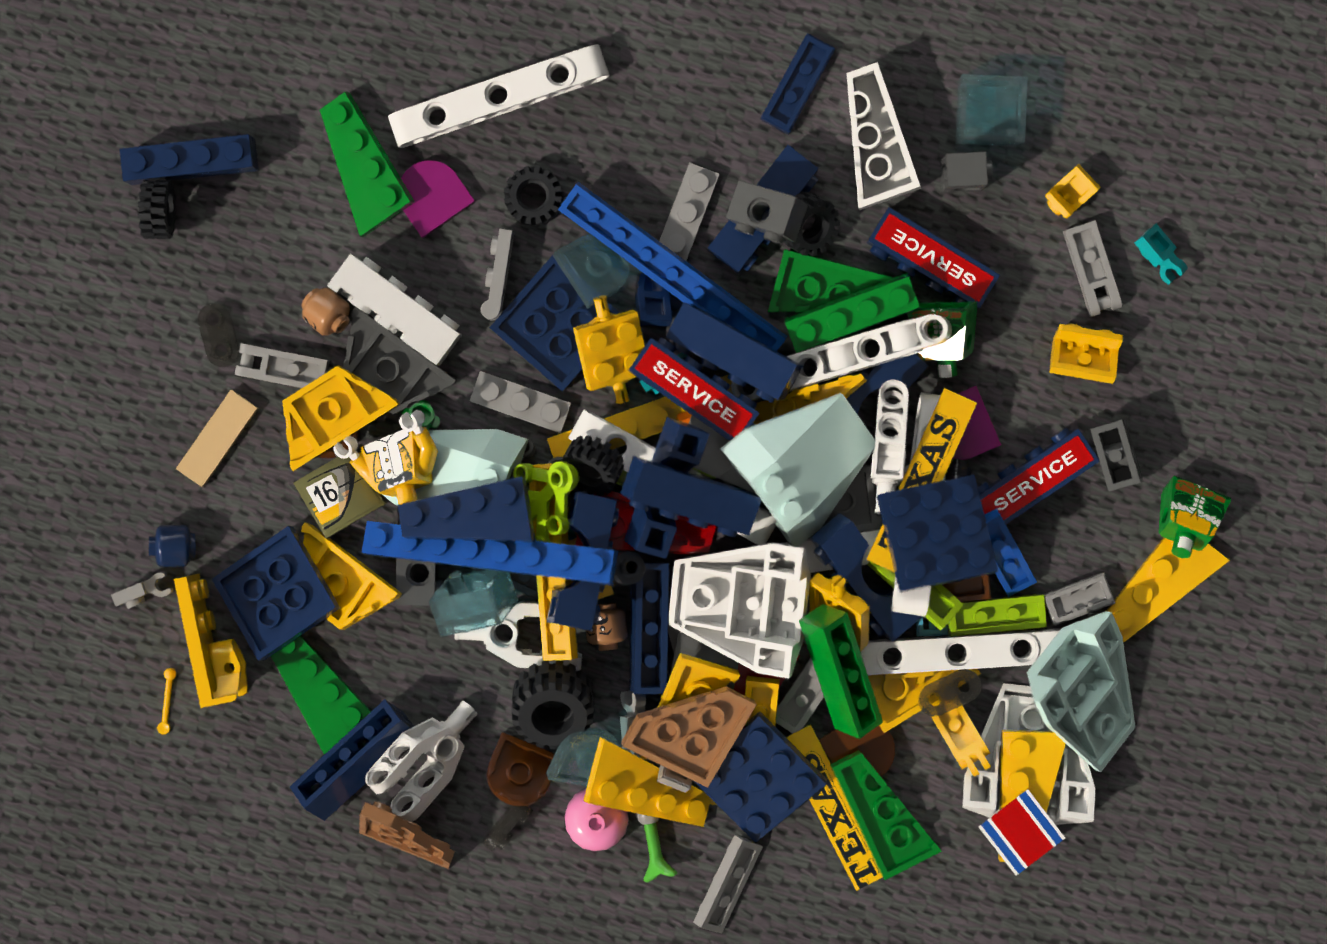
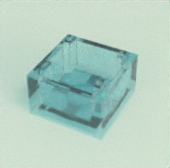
[955,74,1028,147]
[429,569,518,637]

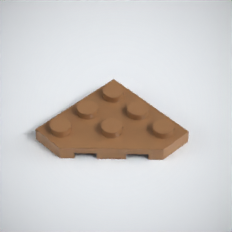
[621,686,756,788]
[359,802,455,869]

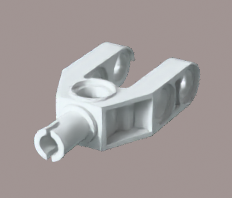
[871,380,909,515]
[455,601,582,671]
[365,701,478,822]

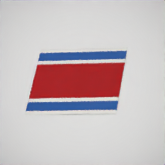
[979,789,1065,876]

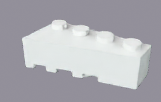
[846,62,921,210]
[327,254,462,366]

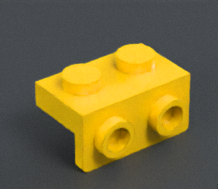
[1049,324,1123,384]

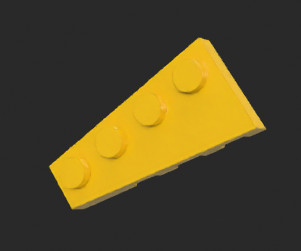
[1106,538,1230,642]
[998,730,1066,862]
[583,737,711,827]

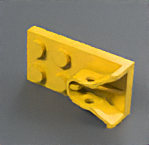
[174,574,248,708]

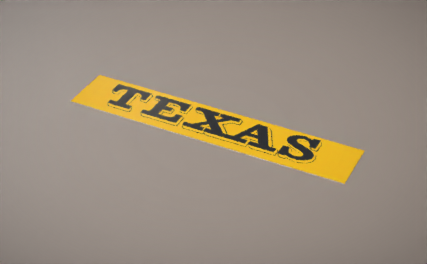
[866,388,977,573]
[786,725,882,891]

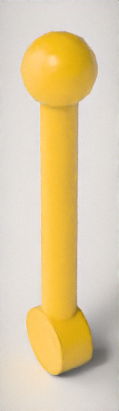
[157,668,177,735]

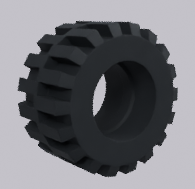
[512,660,594,749]

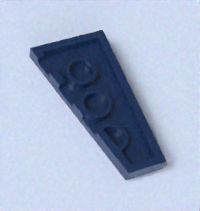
[398,476,536,543]

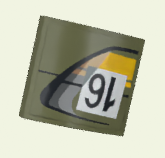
[293,457,386,539]

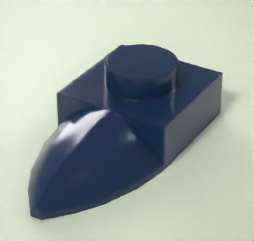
[635,272,672,326]

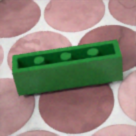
[785,273,920,353]
[799,604,883,739]

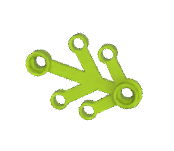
[513,461,579,543]

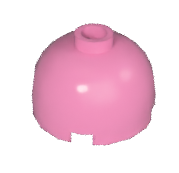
[564,788,629,851]

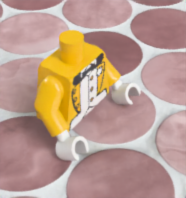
[334,410,438,504]

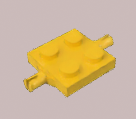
[573,295,645,404]
[809,573,870,652]

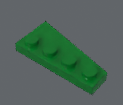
[320,92,415,237]
[768,248,895,312]
[271,635,371,754]
[830,750,942,880]

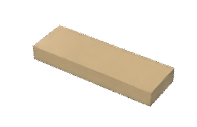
[176,390,259,487]

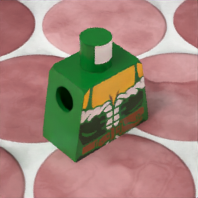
[907,302,977,378]
[1159,475,1231,558]

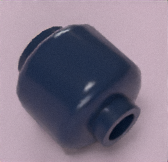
[149,525,196,567]

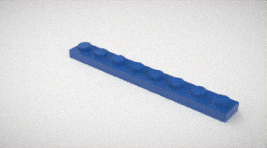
[558,182,787,351]
[362,521,618,585]

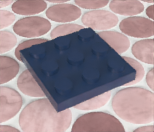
[489,255,620,392]
[877,475,998,593]
[212,526,340,661]
[694,712,827,843]

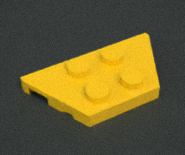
[282,365,399,471]
[301,522,402,630]

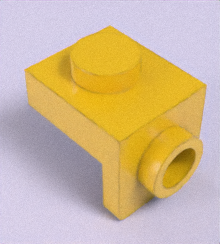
[1045,164,1101,219]

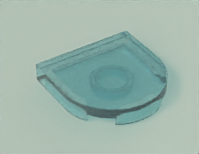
[553,234,630,309]
[546,728,619,786]

